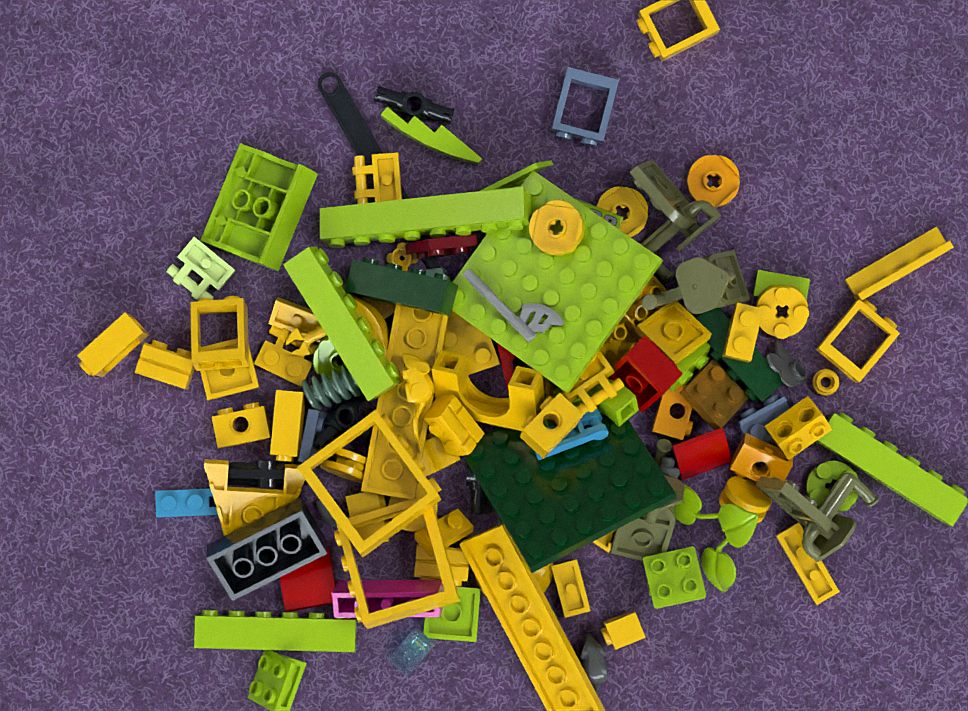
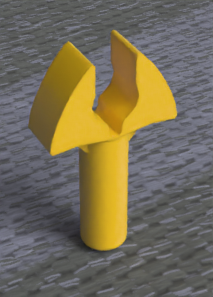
[286,326,326,355]

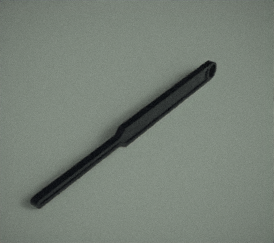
[318,72,441,269]

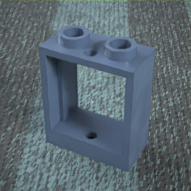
[551,67,619,147]

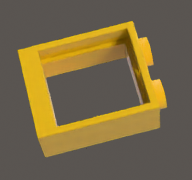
[636,0,720,62]
[190,296,249,371]
[815,299,900,383]
[77,312,150,377]
[270,390,306,462]

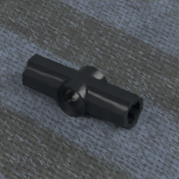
[227,461,308,488]

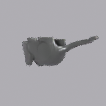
[579,632,608,693]

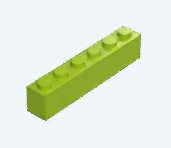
[283,247,401,401]
[816,412,968,527]
[194,610,357,652]

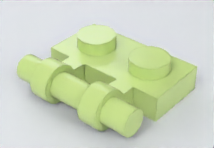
[166,237,236,301]

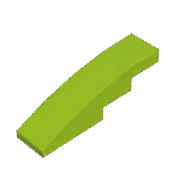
[381,107,482,166]

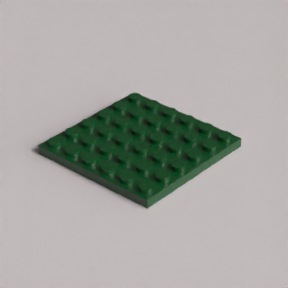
[463,413,676,573]

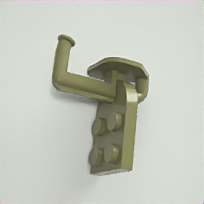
[630,159,722,284]
[642,250,751,314]
[611,439,684,561]
[755,473,879,562]

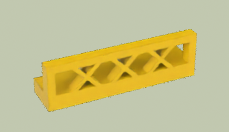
[845,227,954,301]

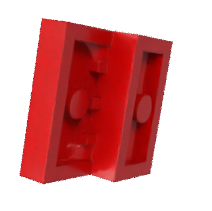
[672,427,731,481]
[280,546,336,612]

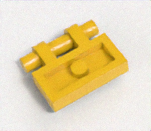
[352,152,402,204]
[254,326,317,387]
[559,350,625,414]

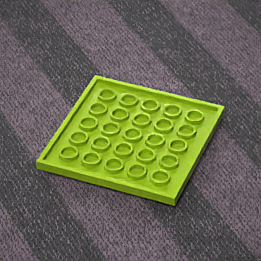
[452,171,663,393]

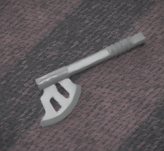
[463,269,564,343]

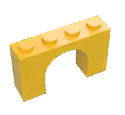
[432,350,545,431]

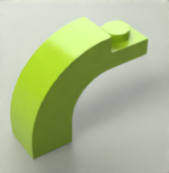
[543,379,639,427]

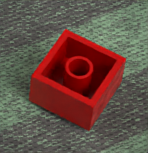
[608,336,683,412]

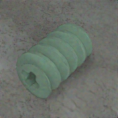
[302,366,362,410]

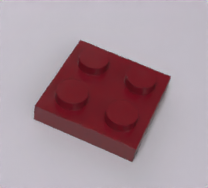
[405,235,477,259]

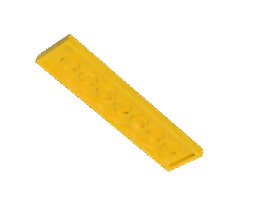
[361,305,449,500]
[459,524,605,711]

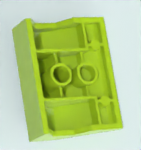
[200,143,318,271]

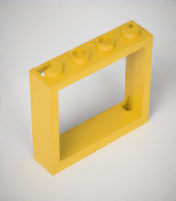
[297,410,441,557]
[334,495,460,629]

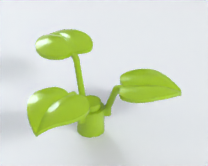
[673,484,759,592]

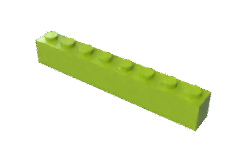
[320,187,532,248]

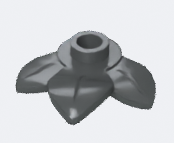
[766,341,807,387]

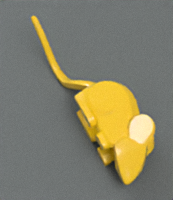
[402,353,434,453]

